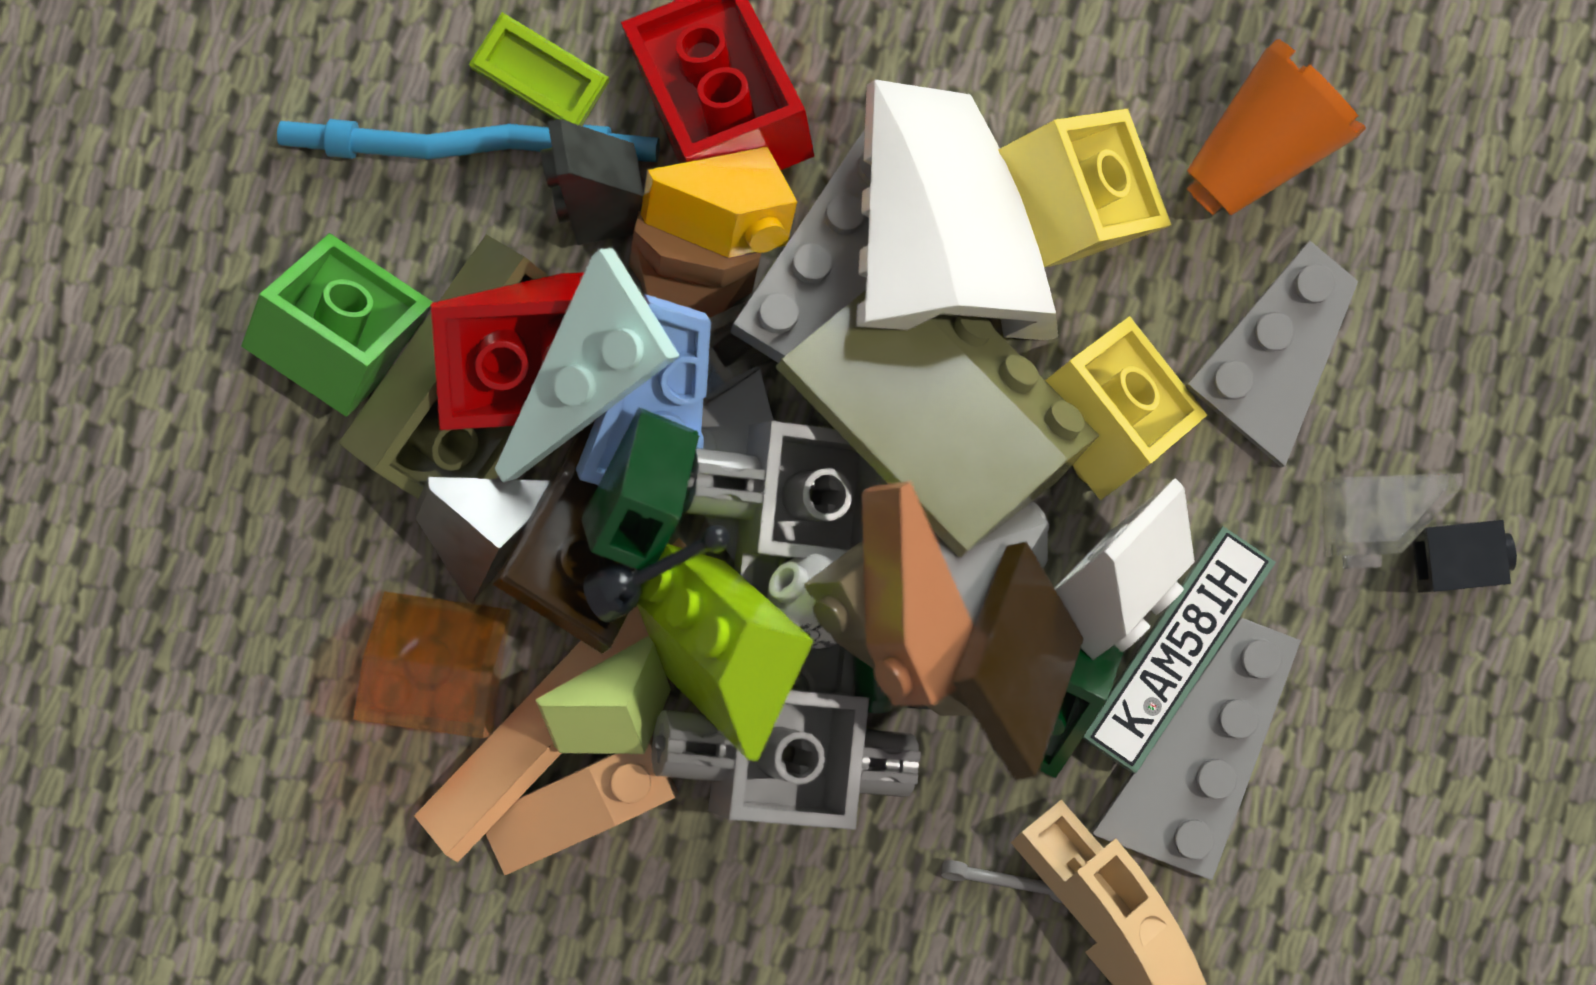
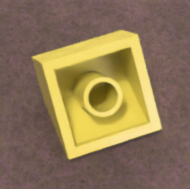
[998,109,1171,268]
[1045,316,1207,500]

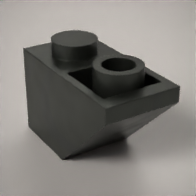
[541,119,645,245]

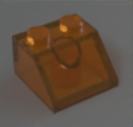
[353,591,511,739]

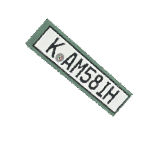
[1082,526,1276,774]

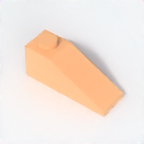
[486,737,678,875]

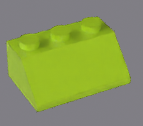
[637,544,814,761]

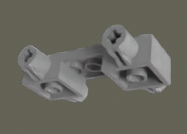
[652,421,921,830]

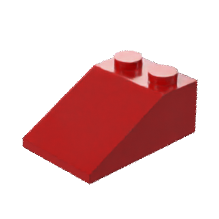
[621,0,815,170]
[431,272,595,430]

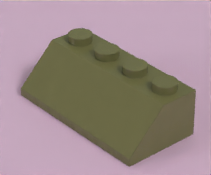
[339,234,549,500]

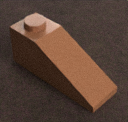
[862,481,974,706]

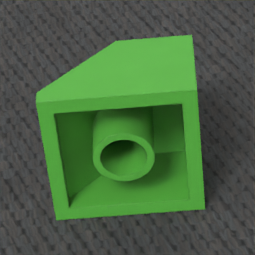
[241,233,433,417]

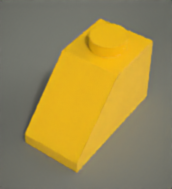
[641,146,797,258]

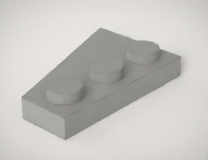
[1185,241,1358,468]

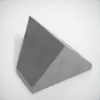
[415,477,550,604]

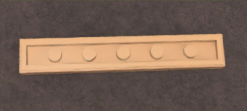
[414,538,687,863]

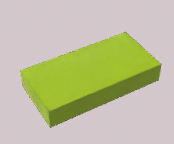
[469,12,610,126]

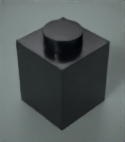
[1411,520,1517,593]

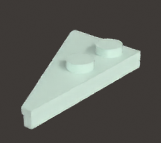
[495,248,680,482]

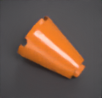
[1186,39,1366,216]

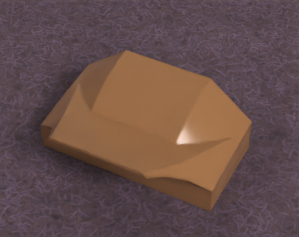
[629,211,761,327]

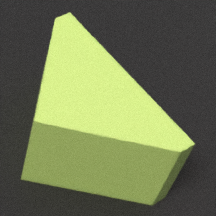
[536,636,671,754]

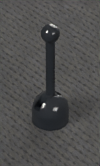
[583,525,730,622]

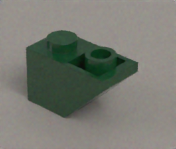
[581,407,699,570]

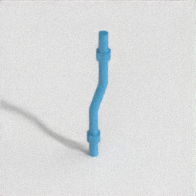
[277,119,660,163]

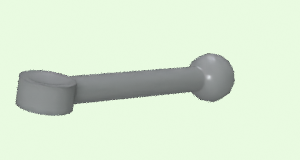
[941,860,1062,903]

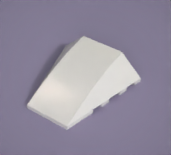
[857,80,1058,340]

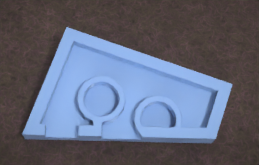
[576,294,711,485]

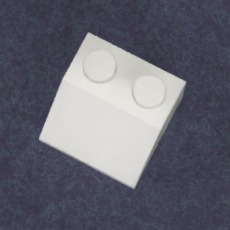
[1054,478,1194,660]

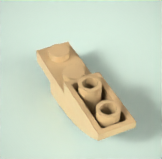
[1011,800,1207,985]

